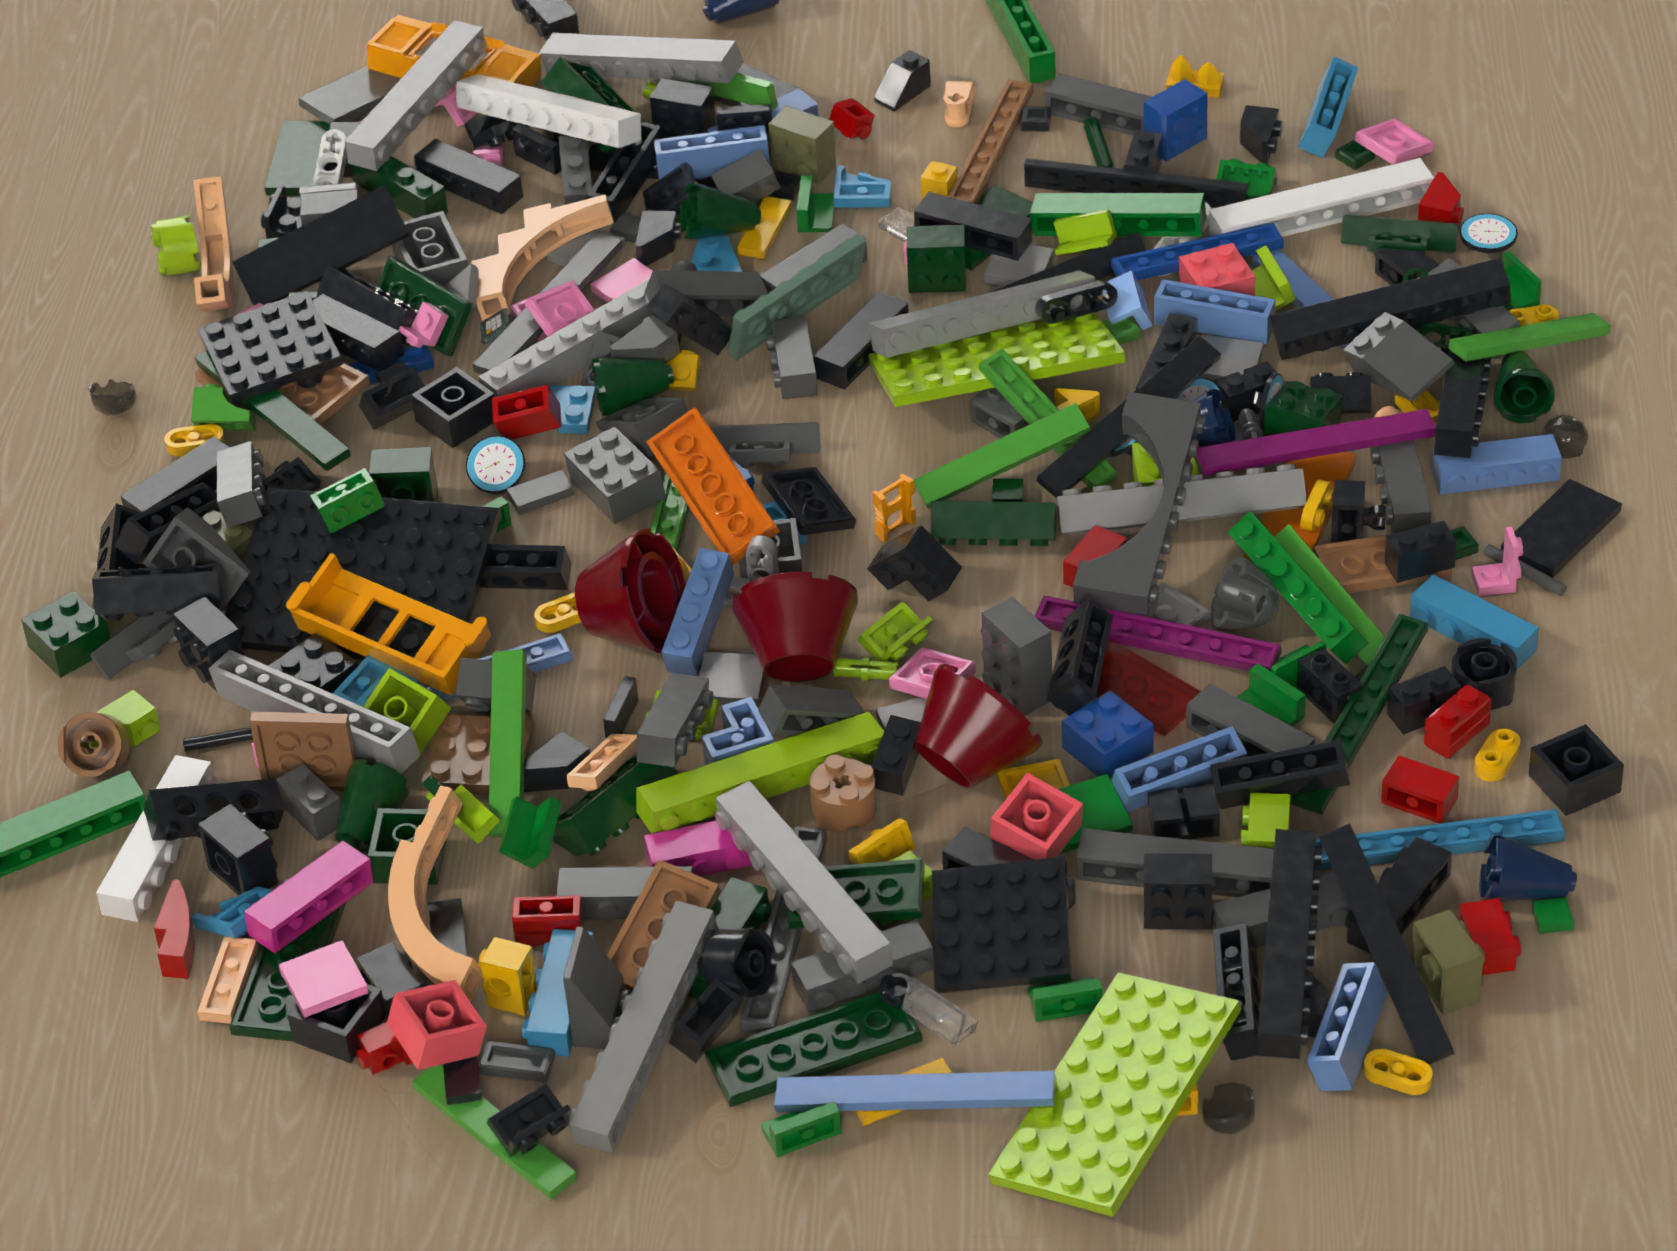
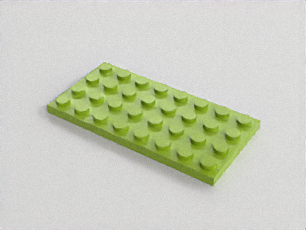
[868,312,1126,407]
[988,972,1241,1217]

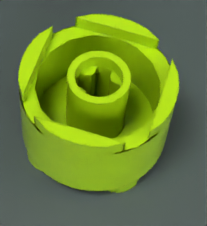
[150,215,201,276]

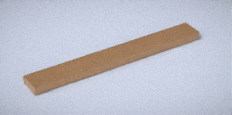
[948,79,1034,204]

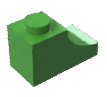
[191,384,256,431]

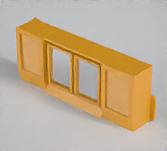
[367,15,541,87]
[286,553,492,696]

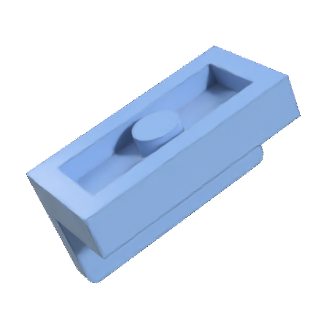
[1102,270,1153,331]

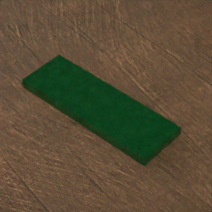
[229,879,346,1042]
[705,992,922,1107]

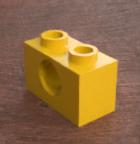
[478,937,537,1016]

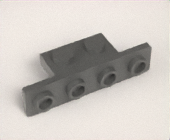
[709,422,821,467]
[90,611,177,679]

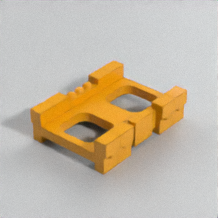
[872,474,916,542]

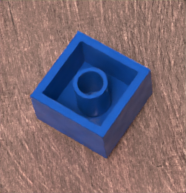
[1144,79,1208,161]
[1062,690,1154,779]

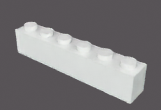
[96,755,217,922]

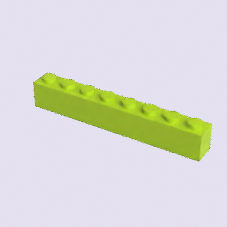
[636,712,884,834]

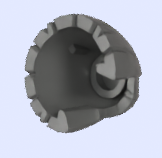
[1211,556,1279,629]

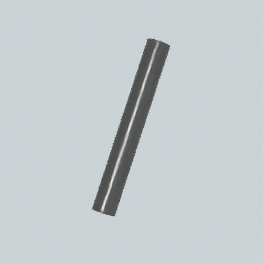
[1484,544,1567,596]

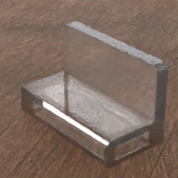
[902,978,978,1046]

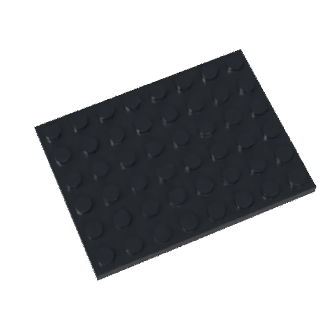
[225,488,501,660]

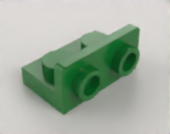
[1216,159,1278,200]
[310,468,385,533]

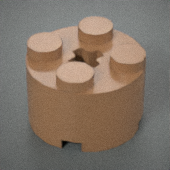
[57,712,130,777]
[809,755,877,832]

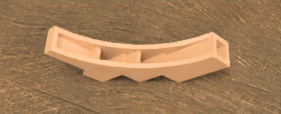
[472,194,614,322]

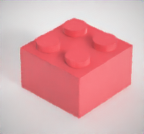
[1179,243,1255,296]
[990,772,1083,860]
[387,980,487,1070]

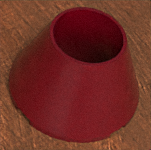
[575,528,686,653]
[732,572,858,682]
[915,664,1042,789]

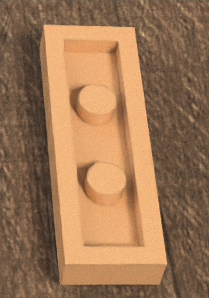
[567,733,637,791]
[197,937,258,1024]

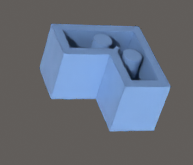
[702,697,774,765]

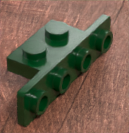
[1341,215,1458,256]

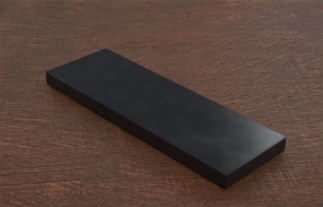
[232,185,410,306]

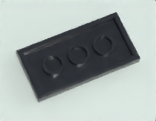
[1500,479,1622,578]

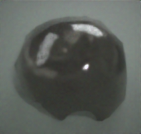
[88,379,137,416]
[1542,415,1588,459]
[1202,1082,1255,1134]

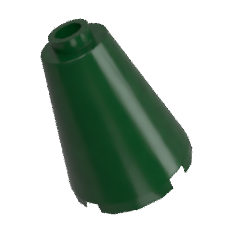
[680,183,761,240]
[1494,351,1555,424]
[591,357,674,417]
[335,759,411,851]

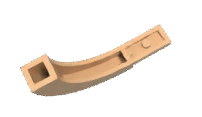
[193,176,234,312]
[388,785,483,1002]

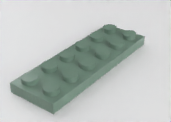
[728,234,866,361]

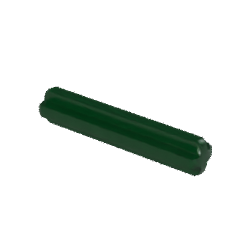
[1083,117,1114,168]

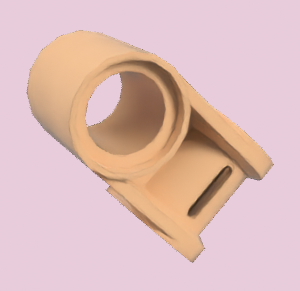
[943,81,975,127]

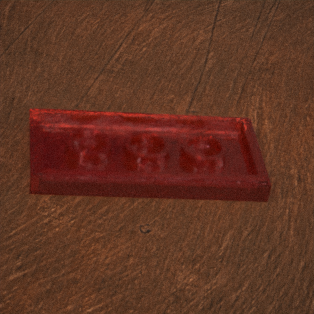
[1096,638,1201,737]

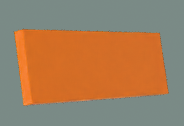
[646,407,780,566]
[1243,452,1357,565]

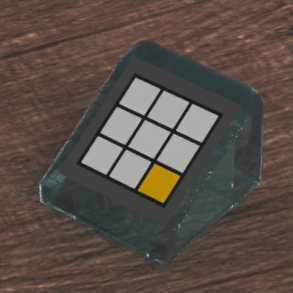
[480,308,509,345]

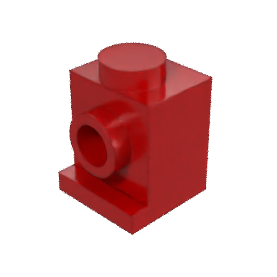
[829,98,875,139]
[356,1022,413,1075]

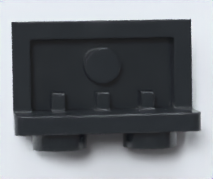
[716,104,772,133]
[464,115,529,149]
[512,123,562,175]
[1309,372,1371,414]
[487,1083,572,1157]

